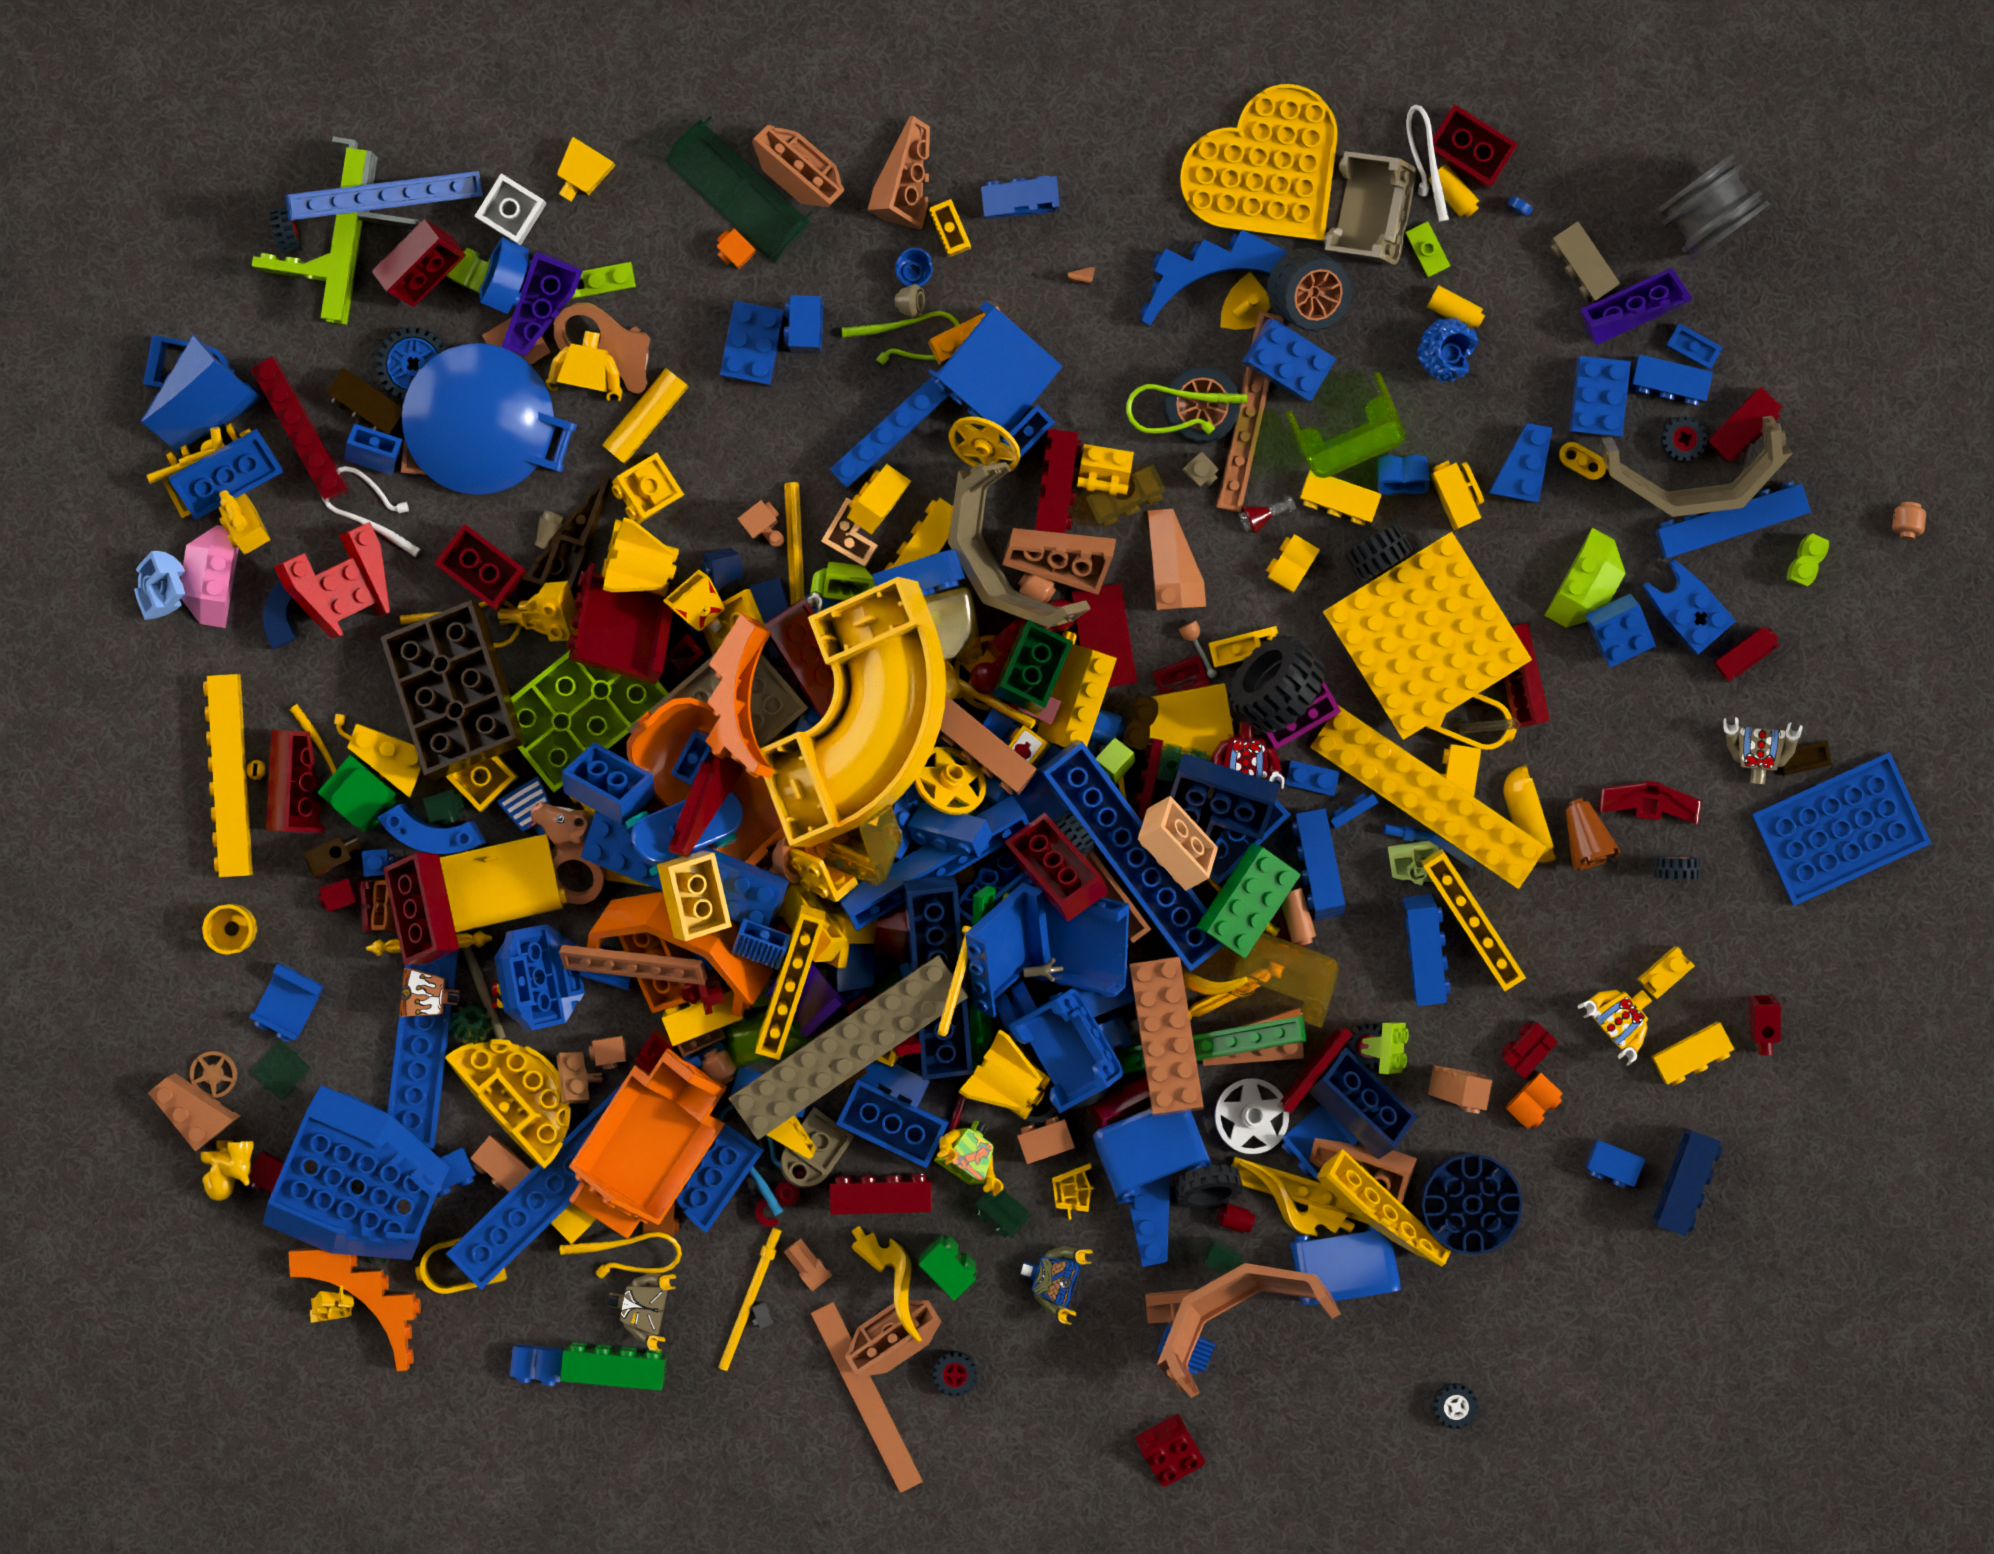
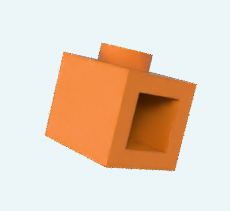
[717,228,756,269]

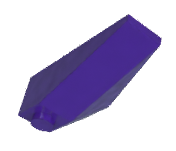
[502,250,583,356]

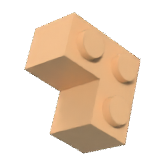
[821,498,878,568]

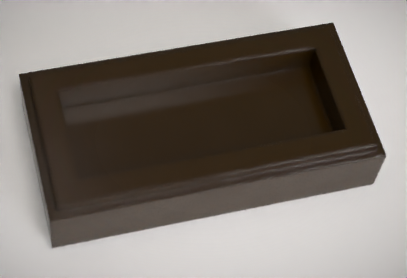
[1782,740,1833,776]

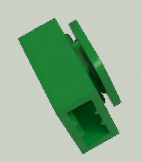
[317,753,398,832]

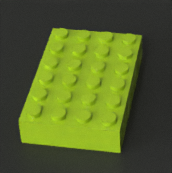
[511,650,669,793]

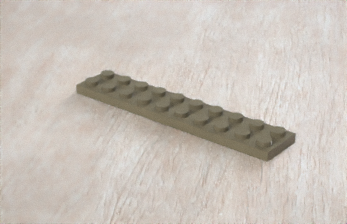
[729,954,968,1140]

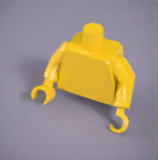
[545,331,623,401]

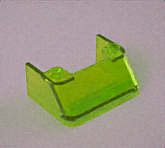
[1283,371,1405,478]

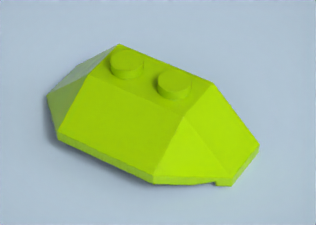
[1544,528,1626,628]

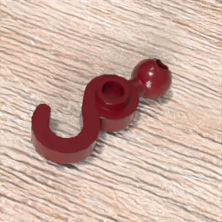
[755,1166,805,1227]

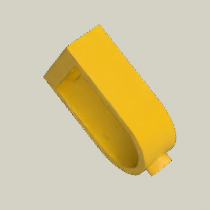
[1425,694,1517,750]
[415,1237,507,1294]

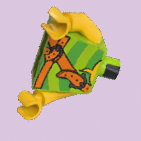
[934,1121,1003,1196]

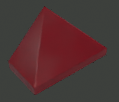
[664,634,706,679]

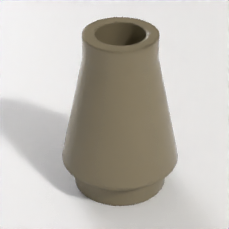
[535,511,563,549]

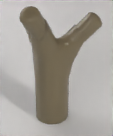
[1023,958,1063,982]

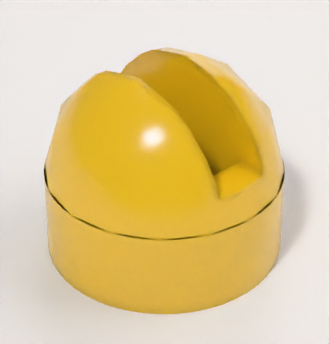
[246,760,267,780]

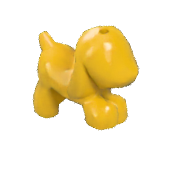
[201,1140,254,1201]

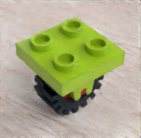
[1346,1022,1409,1074]

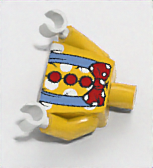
[1578,990,1652,1066]

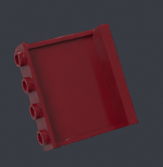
[566,563,677,684]

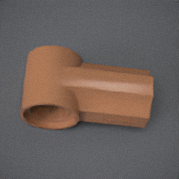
[784,1238,832,1291]

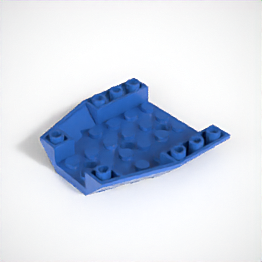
[262,1085,450,1260]

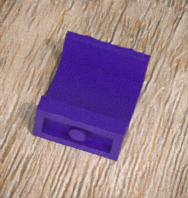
[765,962,847,1038]

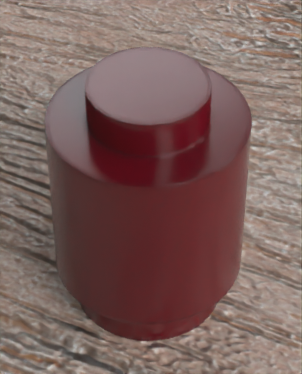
[1216,1203,1255,1234]

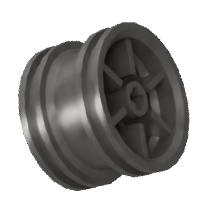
[1654,153,1770,262]

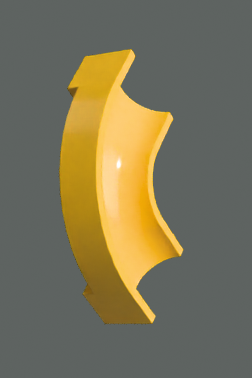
[760,577,946,848]

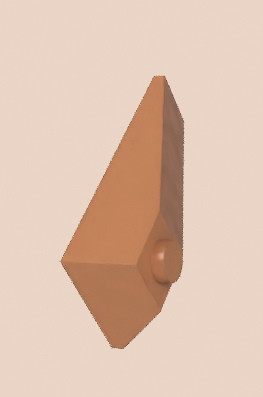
[1148,509,1206,611]
[1309,1138,1417,1204]

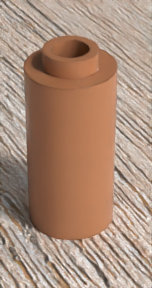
[1281,887,1316,946]

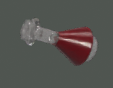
[1238,495,1296,534]

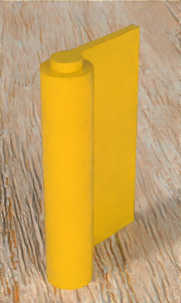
[440,834,567,932]

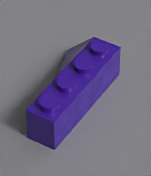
[1580,268,1692,345]

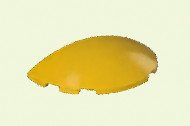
[445,1039,570,1169]

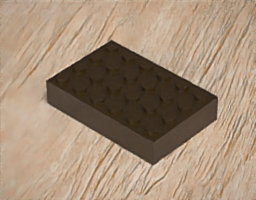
[380,600,526,781]

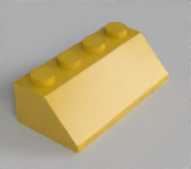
[1036,644,1117,748]

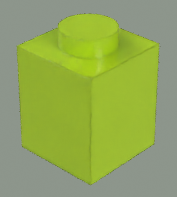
[1096,738,1135,783]

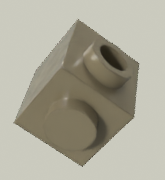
[1183,451,1219,488]

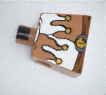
[399,967,460,1017]

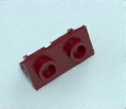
[358,880,376,932]

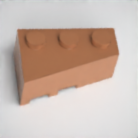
[148,1073,241,1152]

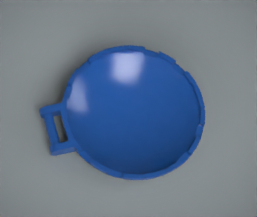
[402,343,577,495]

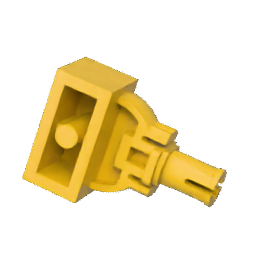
[498,581,577,642]

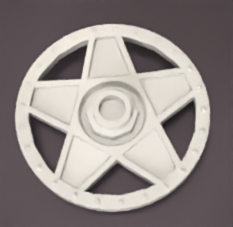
[1214,1078,1289,1154]

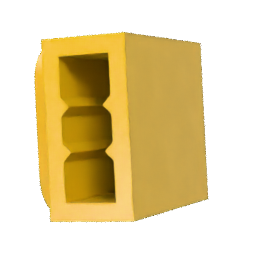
[1429,461,1484,530]

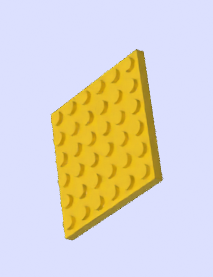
[1323,532,1532,740]

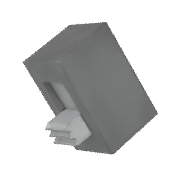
[752,1302,774,1329]

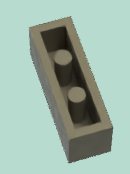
[1550,221,1620,303]

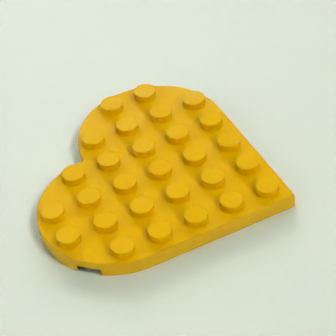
[1180,84,1337,242]

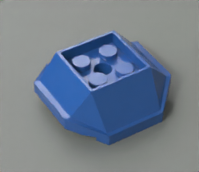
[494,924,585,1031]

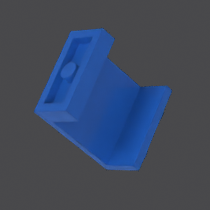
[249,963,325,1042]
[1281,1105,1359,1178]

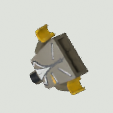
[608,1273,676,1352]

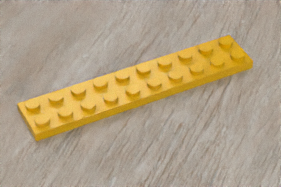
[1310,705,1547,889]

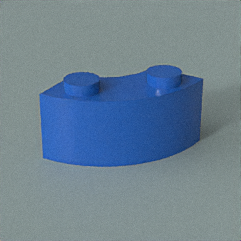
[479,237,532,314]

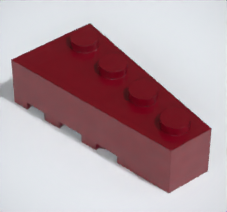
[1035,428,1082,533]

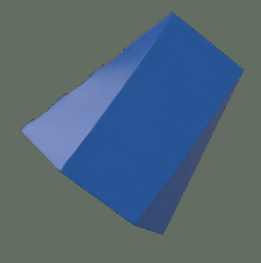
[141,334,266,453]

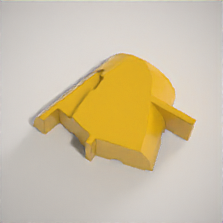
[1052,1163,1094,1220]
[310,1285,354,1323]

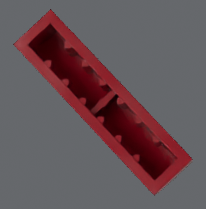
[1504,623,1550,729]
[1087,1076,1151,1129]

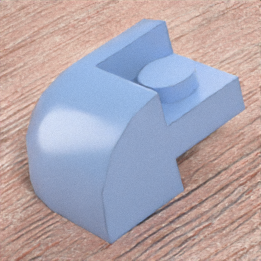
[134,551,185,620]

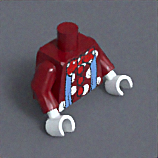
[1211,721,1284,789]

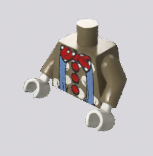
[1723,717,1803,784]

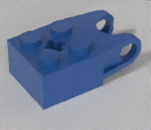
[1643,559,1736,655]

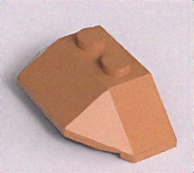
[752,125,844,207]
[845,1300,941,1378]

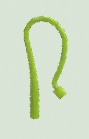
[842,311,960,366]
[1126,384,1248,435]

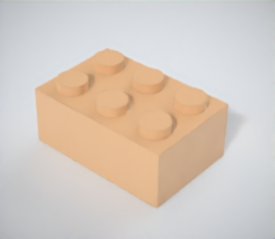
[1138,796,1218,891]

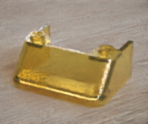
[813,804,902,886]

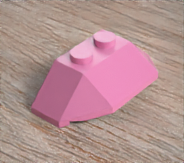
[180,525,239,628]

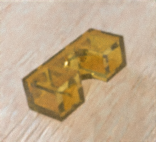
[1085,464,1166,527]

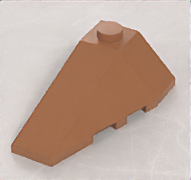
[868,116,930,229]

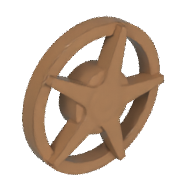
[190,1051,237,1098]

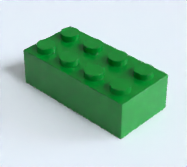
[1196,843,1301,959]
[918,1234,977,1301]
[560,1342,667,1391]

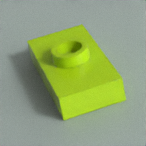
[1405,221,1450,278]

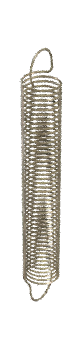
[1454,719,1520,733]

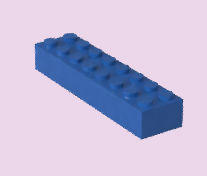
[580,811,789,928]

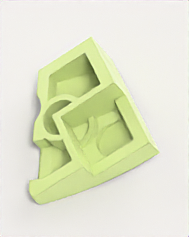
[1388,841,1439,885]

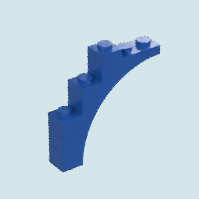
[1139,230,1288,327]

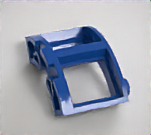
[377,804,487,854]

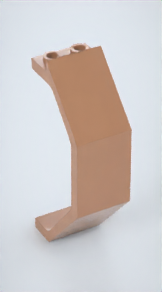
[1157,1263,1341,1398]

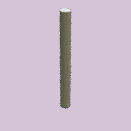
[461,946,506,1039]

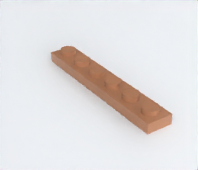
[559,945,708,985]

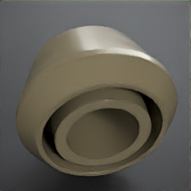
[895,284,925,318]

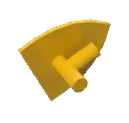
[1221,272,1272,330]

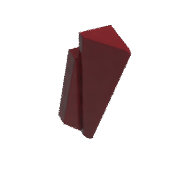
[668,756,743,857]

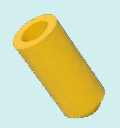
[1428,163,1479,218]
[1427,285,1485,328]

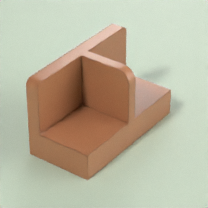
[1145,1289,1195,1324]

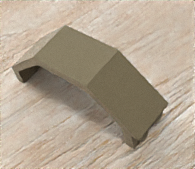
[1602,416,1793,517]
[948,461,1091,628]

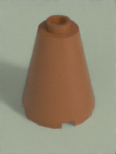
[1565,798,1621,871]

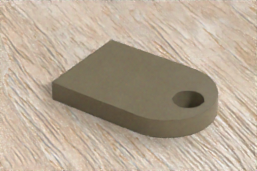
[780,1107,855,1188]

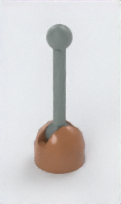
[1178,620,1217,679]

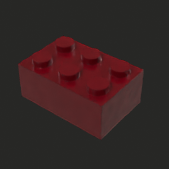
[1425,104,1518,190]
[372,219,466,307]
[434,523,528,611]

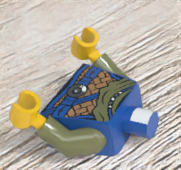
[1020,1246,1093,1325]

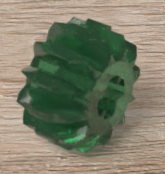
[449,1001,492,1045]

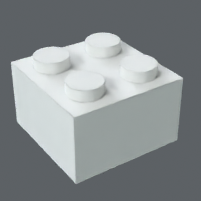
[475,174,547,245]

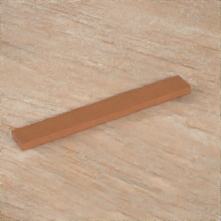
[1216,311,1284,513]
[811,1301,923,1493]

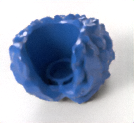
[1417,318,1479,383]

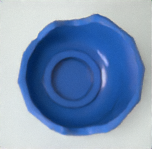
[895,248,933,287]

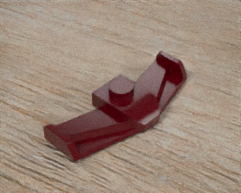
[1598,781,1702,825]

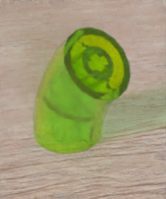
[726,1009,811,1068]

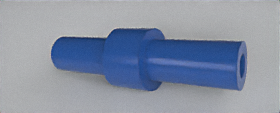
[1383,824,1434,842]

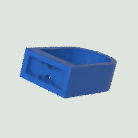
[143,335,236,389]

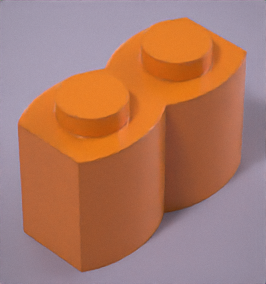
[1505,1071,1563,1129]

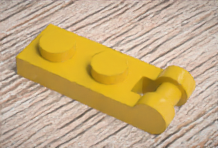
[1208,626,1278,668]

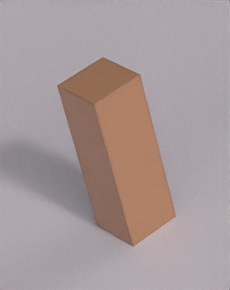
[677,1027,726,1057]

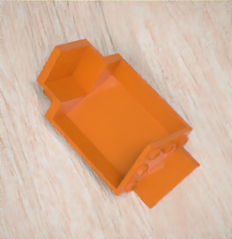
[569,1048,727,1239]

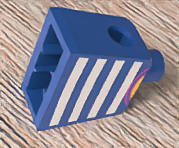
[497,776,552,835]

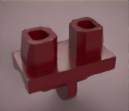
[681,969,725,1015]

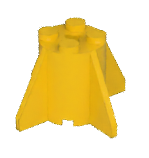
[600,517,679,597]
[959,1030,1051,1120]

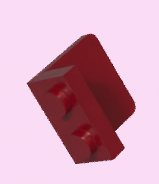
[1135,1413,1205,1487]

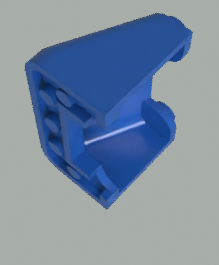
[1009,989,1123,1113]
[1093,1109,1212,1204]
[1290,1225,1401,1306]

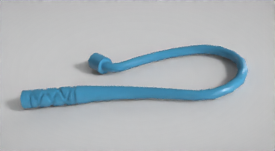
[718,1103,783,1216]

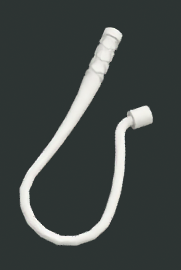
[1406,105,1449,222]
[321,466,421,557]

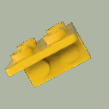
[789,848,858,902]

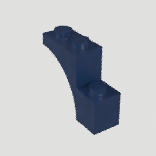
[677,548,742,638]

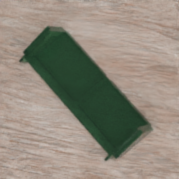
[665,116,813,263]

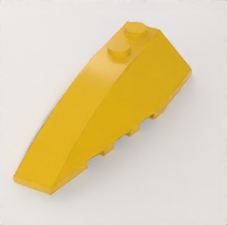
[1316,1149,1451,1267]

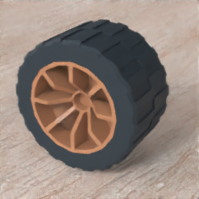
[1267,248,1352,331]
[1163,366,1240,444]

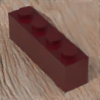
[266,730,325,833]

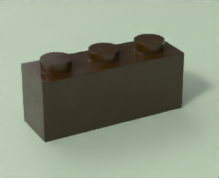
[326,368,403,436]

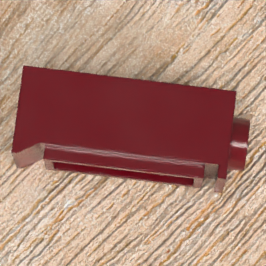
[1713,626,1779,683]

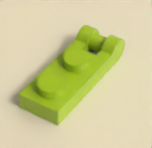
[570,262,636,300]

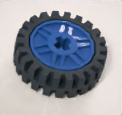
[376,327,448,401]

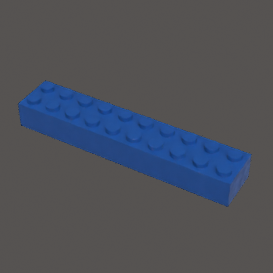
[1037,740,1223,972]

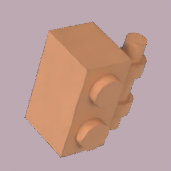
[737,500,784,547]

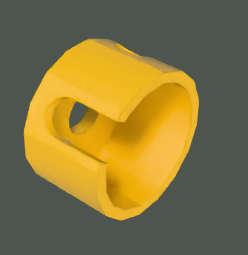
[202,904,257,955]

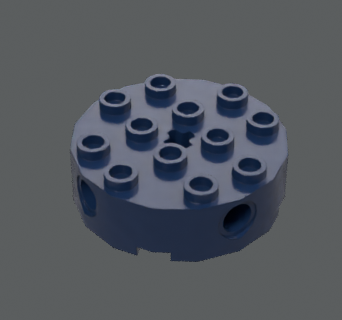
[1420,1152,1523,1255]

